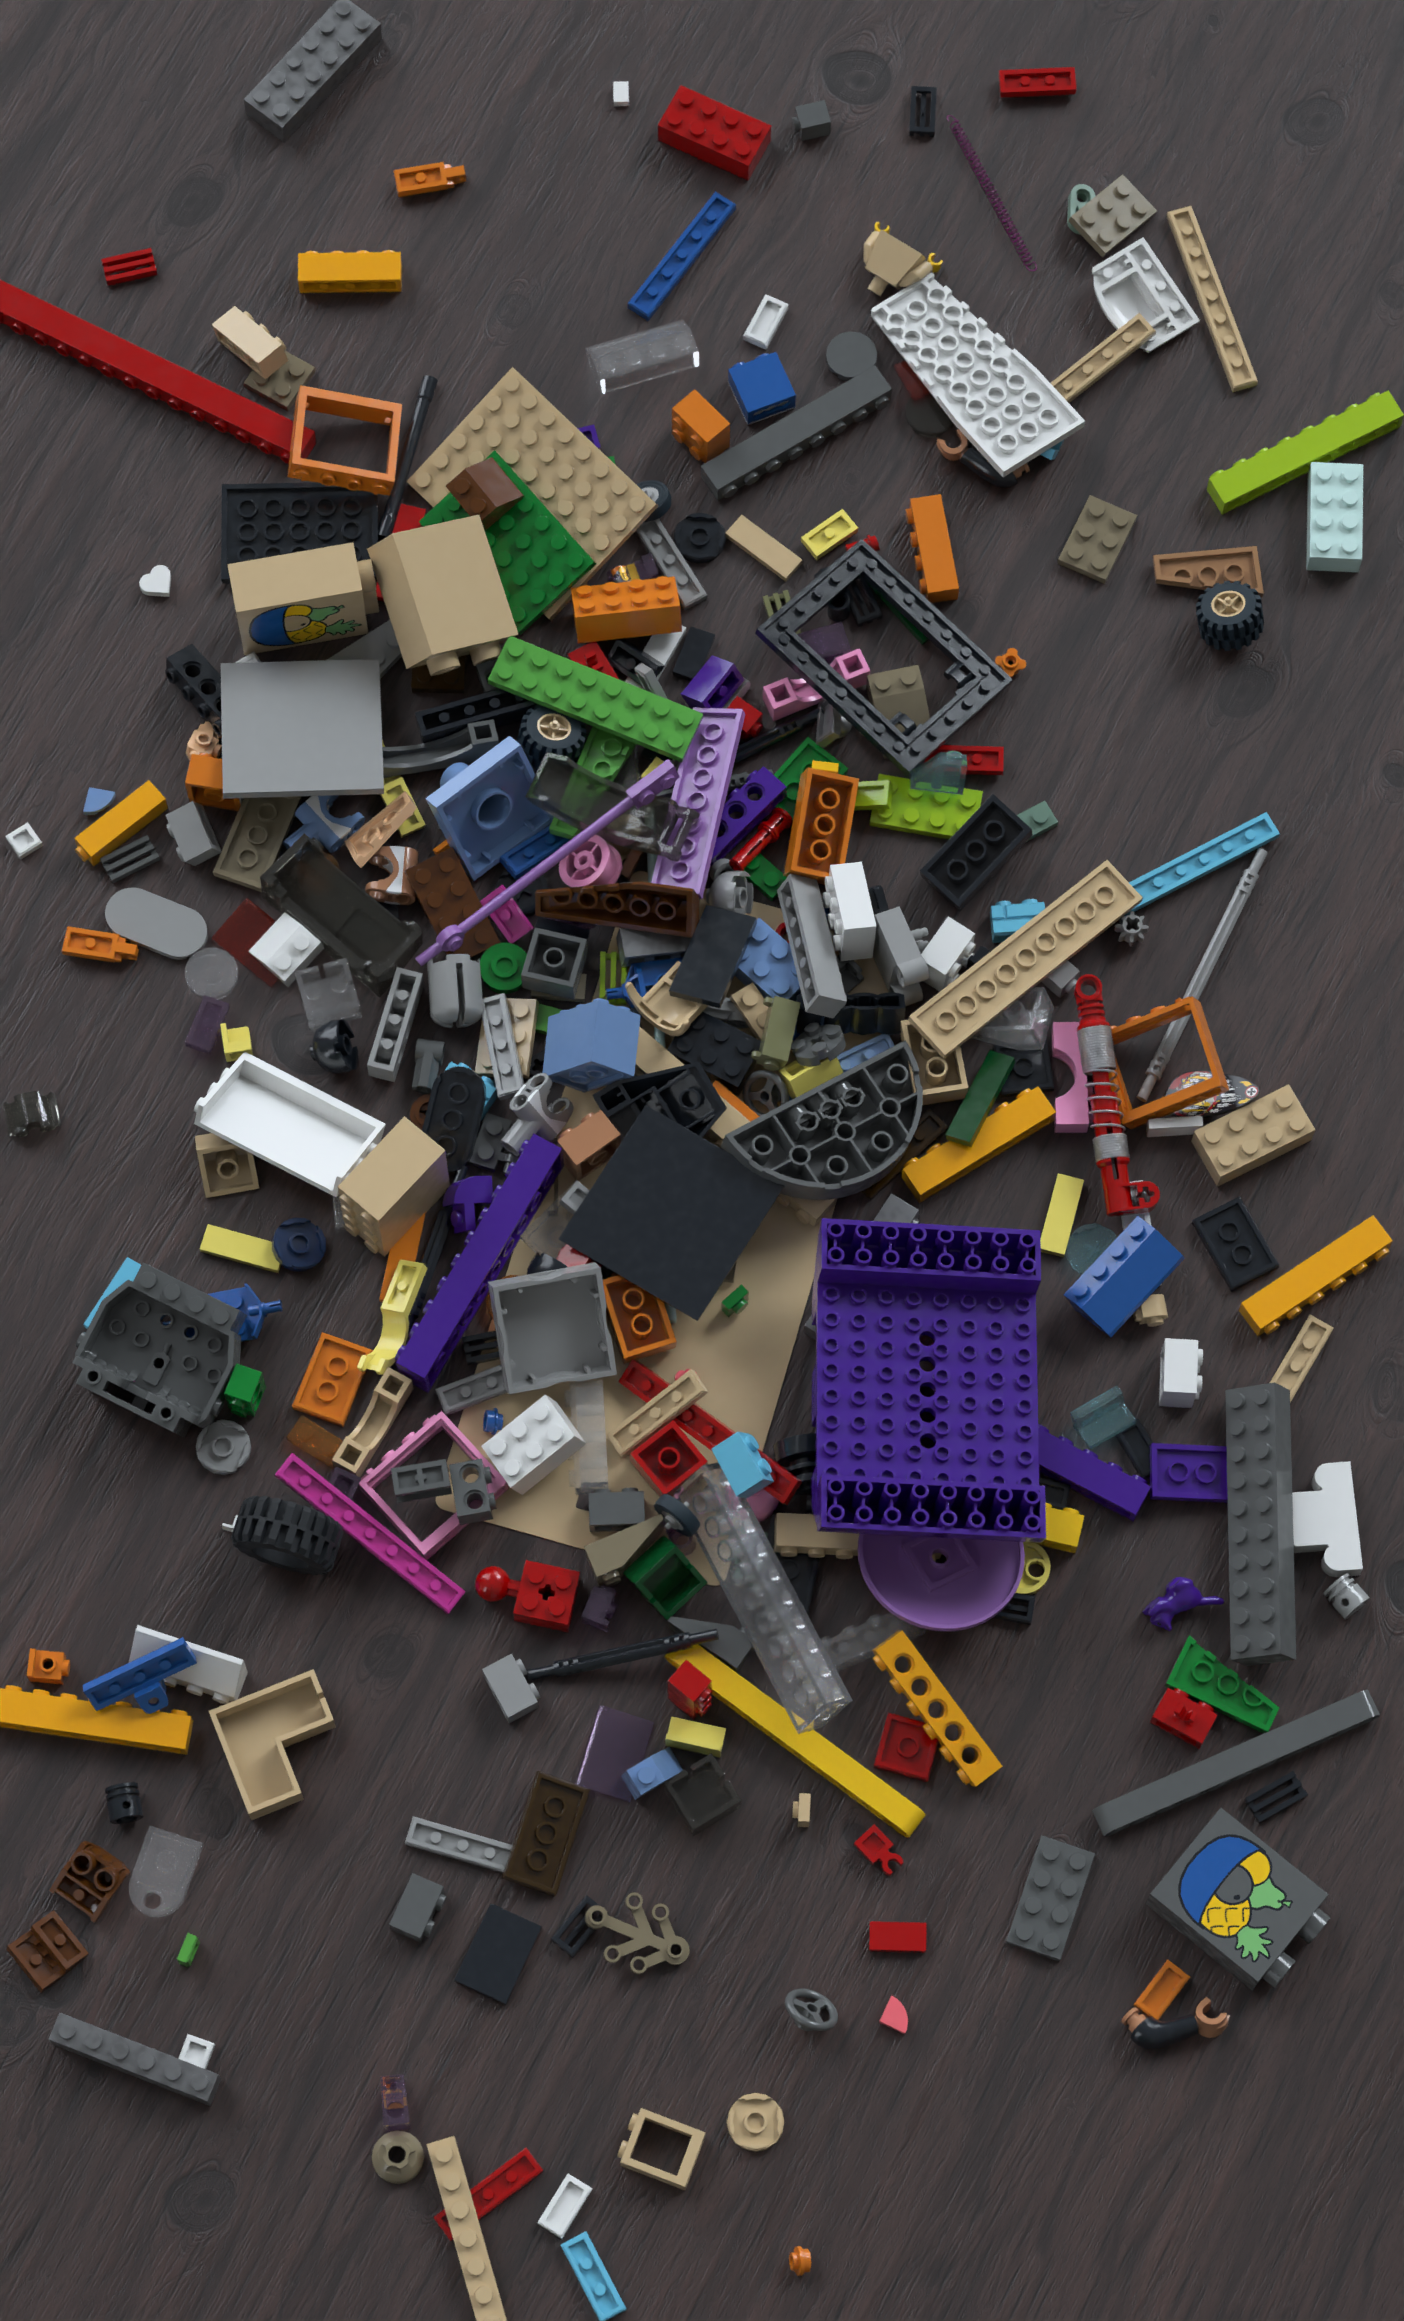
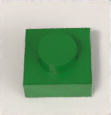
[721,1284,749,1317]

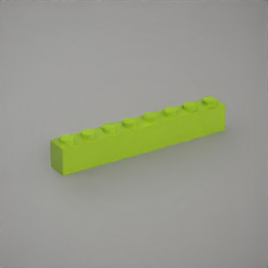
[1207,390,1404,514]

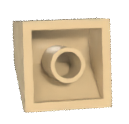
[195,1133,259,1198]

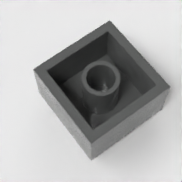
[521,928,588,1000]

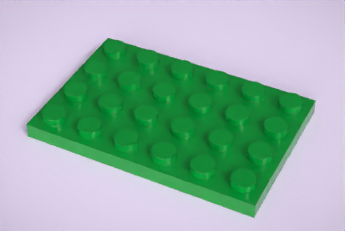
[419,450,597,635]

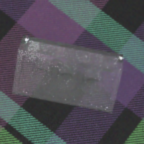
[585,319,699,394]

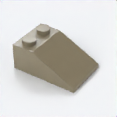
[866,665,930,759]
[584,1514,665,1587]

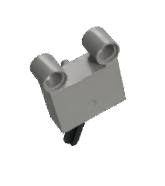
[868,885,929,1006]

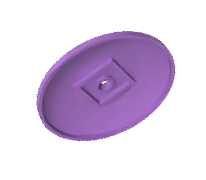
[858,1534,1025,1631]

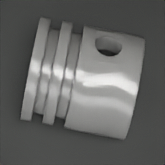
[1323,1573,1370,1620]

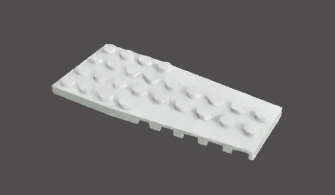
[871,273,1085,477]

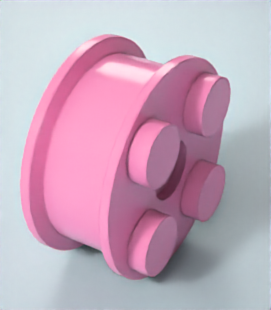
[559,835,623,887]

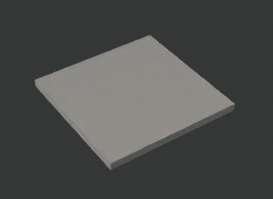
[221,659,384,799]

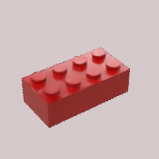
[658,85,771,181]

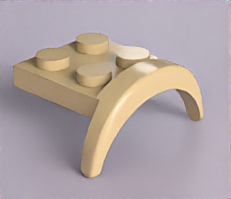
[625,961,708,1036]

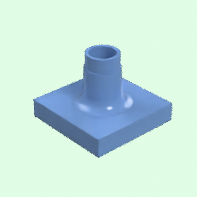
[425,736,555,881]

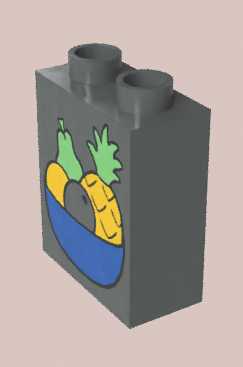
[1146,1808,1330,1991]

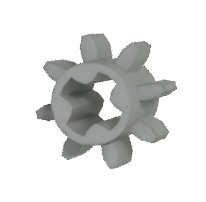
[1114,911,1149,947]

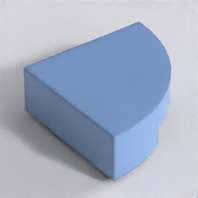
[83,787,116,815]

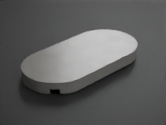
[105,888,208,960]

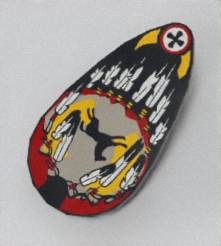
[1166,1071,1260,1118]

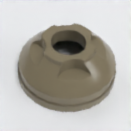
[372,2131,424,2184]

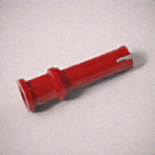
[729,807,793,871]

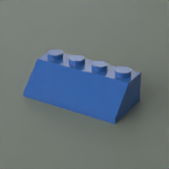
[1064,1216,1185,1338]

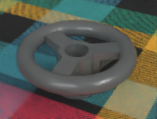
[742,1070,789,1116]
[785,1988,838,2031]

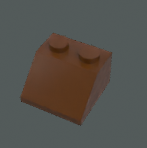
[446,457,525,531]

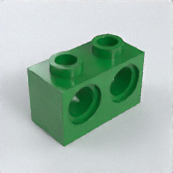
[224,1363,266,1417]

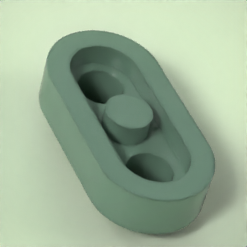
[1067,184,1095,235]

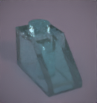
[910,751,967,795]

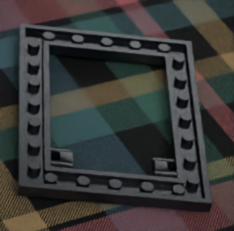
[755,539,1013,776]

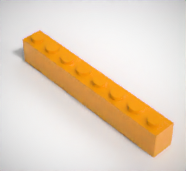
[0,1685,193,1755]

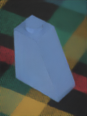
[621,1747,683,1800]

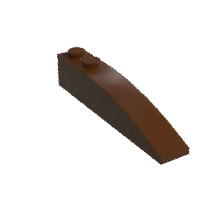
[535,882,700,938]

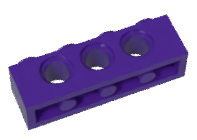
[710,766,787,866]

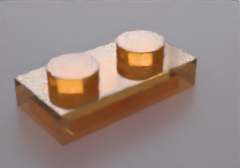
[287,1415,343,1468]

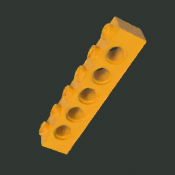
[872,1630,1003,1787]

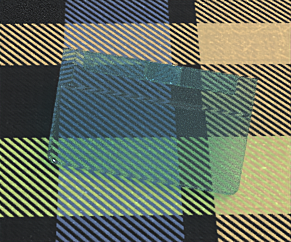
[1070,1385,1136,1449]

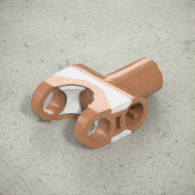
[365,846,419,905]

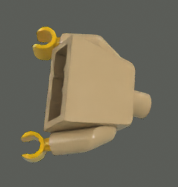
[864,222,943,296]

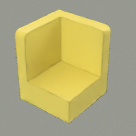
[220,1023,253,1062]

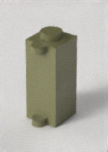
[751,996,801,1071]

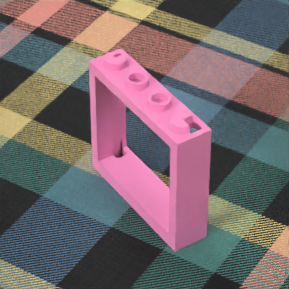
[358,1411,509,1560]

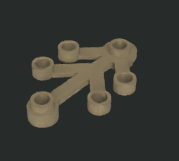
[585,1892,689,1974]

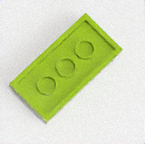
[869,774,983,839]

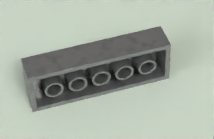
[244,0,382,143]

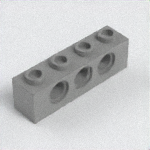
[367,967,424,1082]

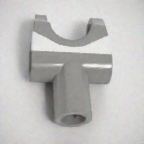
[500,1073,574,1156]

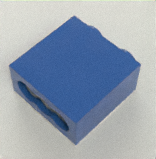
[728,352,796,425]

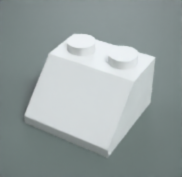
[248,912,324,987]

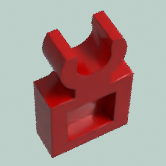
[854,1824,904,1876]

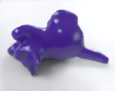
[1142,1577,1224,1631]

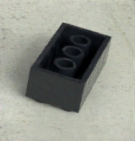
[920,794,1033,912]

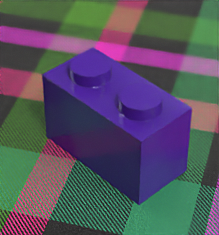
[681,655,744,709]

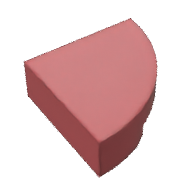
[879,1995,908,2035]

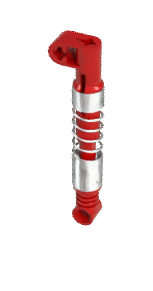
[1074,974,1160,1217]

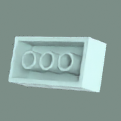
[1306,462,1363,572]

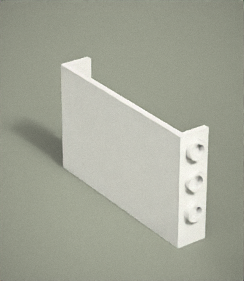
[194,1051,386,1197]

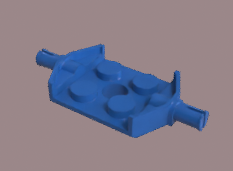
[605,957,683,1018]
[163,1283,283,1342]

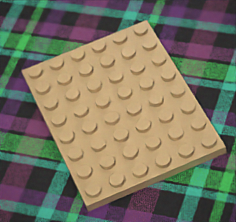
[407,367,658,621]

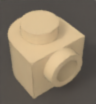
[1133,1294,1168,1327]

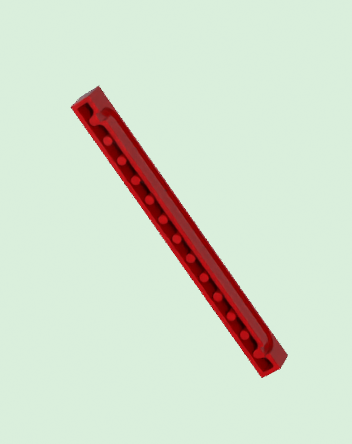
[0,280,316,465]

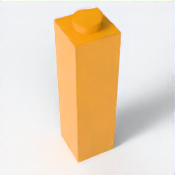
[75,780,168,866]

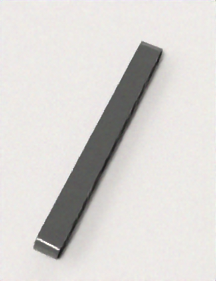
[1092,1690,1380,1837]

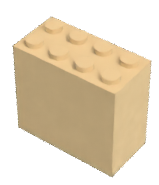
[338,1116,450,1257]

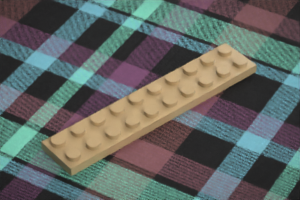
[908,860,1143,1059]

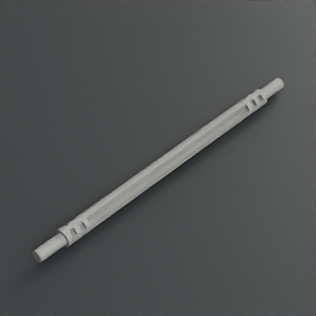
[1137,848,1267,1102]

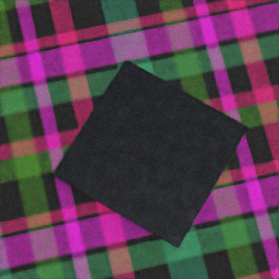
[558,1105,785,1321]

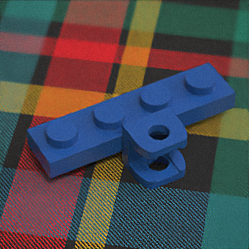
[83,1637,197,1714]

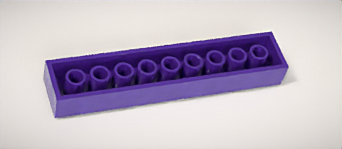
[395,1134,564,1393]

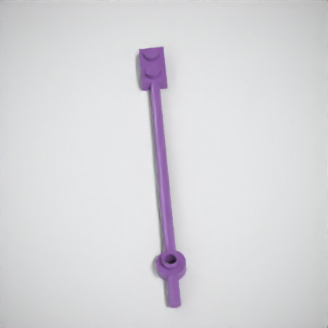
[415,759,680,967]

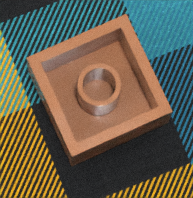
[557,1110,621,1181]

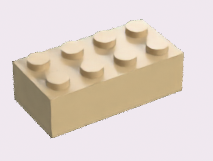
[1191,1084,1315,1187]

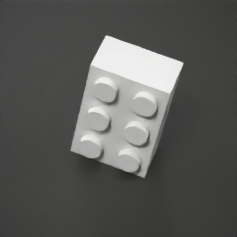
[823,862,876,961]
[481,1395,586,1495]

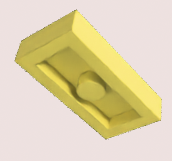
[801,509,858,560]

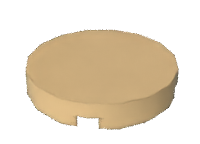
[727,2093,784,2152]

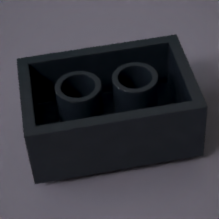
[667,1012,761,1097]

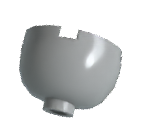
[706,871,754,914]

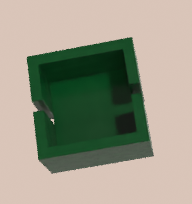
[623,1535,708,1620]

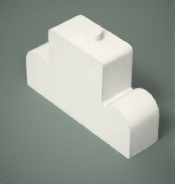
[1292,1461,1363,1577]

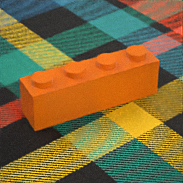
[905,494,959,603]

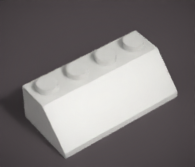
[129,1625,248,1704]

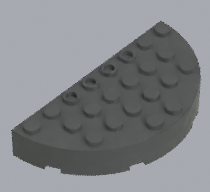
[720,1040,923,1200]

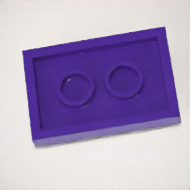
[1150,1443,1228,1503]

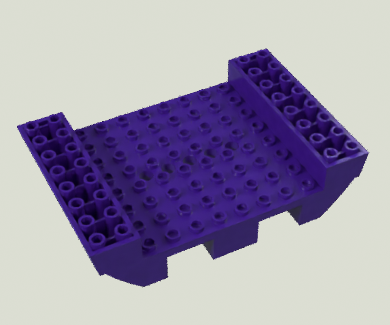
[811,1218,1046,1543]

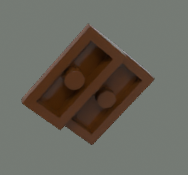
[6,1910,89,1993]

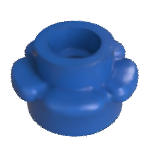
[483,1408,503,1435]

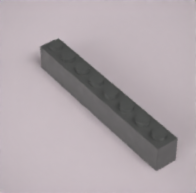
[701,366,892,501]

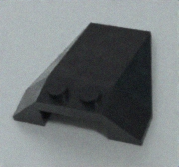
[592,1062,727,1142]

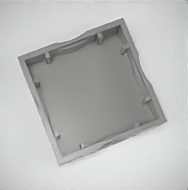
[488,1262,617,1394]

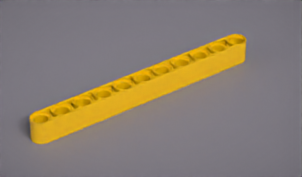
[664,1644,926,1838]

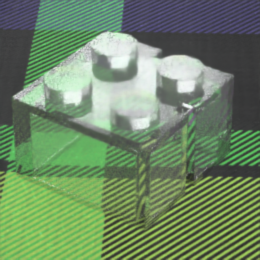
[295,958,362,1031]

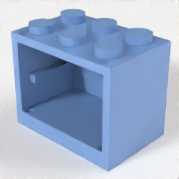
[542,998,641,1092]

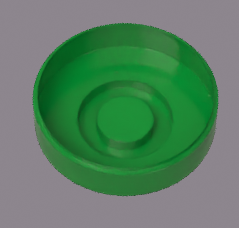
[480,943,527,994]

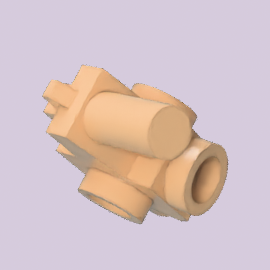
[186,721,222,760]

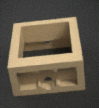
[617,2108,706,2190]

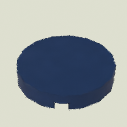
[272,1218,326,1272]

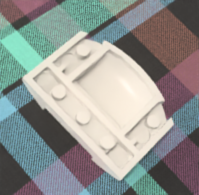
[1092,237,1200,353]

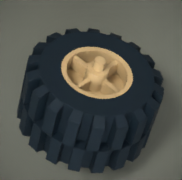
[1196,580,1264,651]
[517,704,586,774]

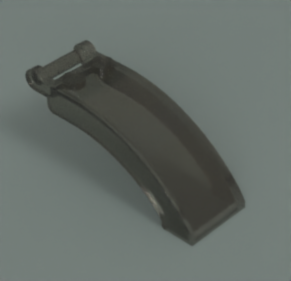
[525,752,700,862]

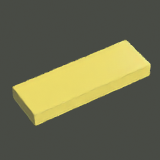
[1040,1173,1084,1258]
[200,1224,281,1273]

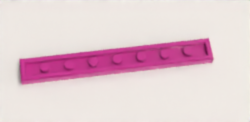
[274,1453,466,1614]

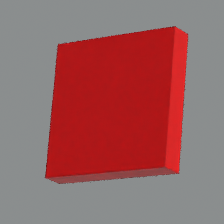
[873,1713,938,1782]

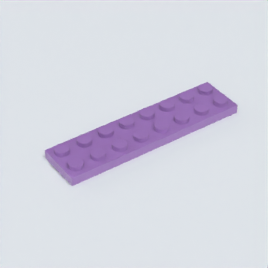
[651,707,746,899]

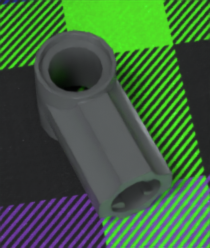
[412,1038,445,1094]

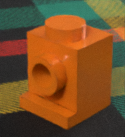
[27,1648,70,1685]

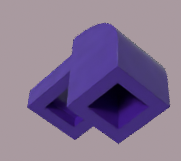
[443,1176,493,1234]

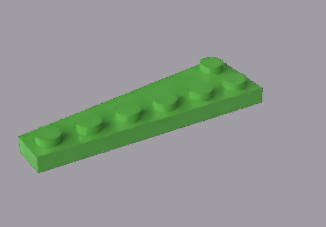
[549,727,637,840]

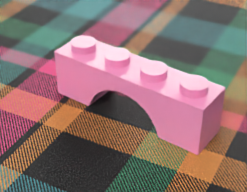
[763,648,870,721]
[1051,1022,1093,1133]

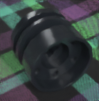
[773,1433,816,1495]

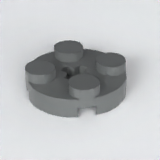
[791,1022,846,1067]

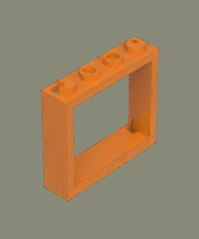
[287,385,402,496]
[1108,996,1229,1129]

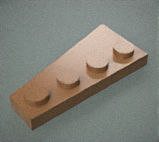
[1153,546,1264,598]

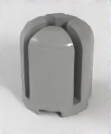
[427,954,483,1028]

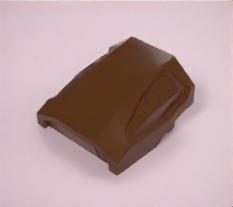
[49,1841,131,1923]

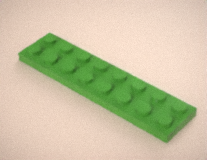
[488,636,703,762]

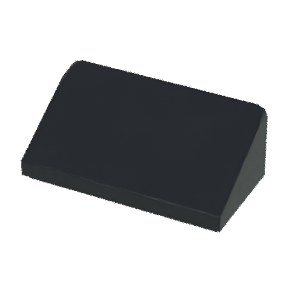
[607,639,665,686]

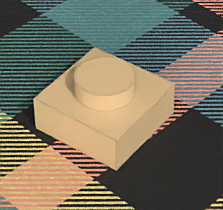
[792,1793,811,1827]

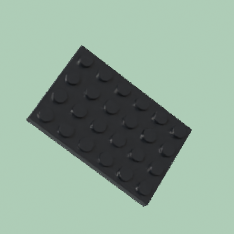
[221,483,378,584]

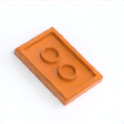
[292,1332,373,1427]

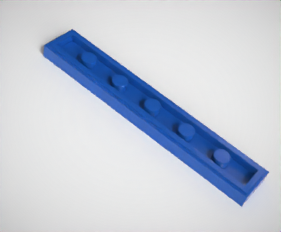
[627,191,736,321]

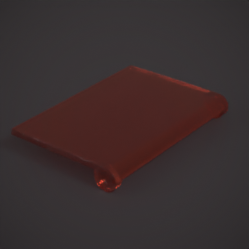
[212,898,278,987]

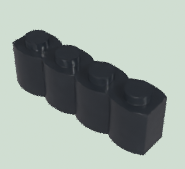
[796,992,906,1035]

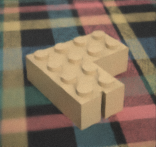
[209,1669,336,1820]

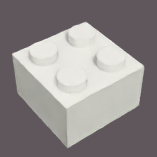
[921,917,976,991]
[1159,1338,1203,1408]

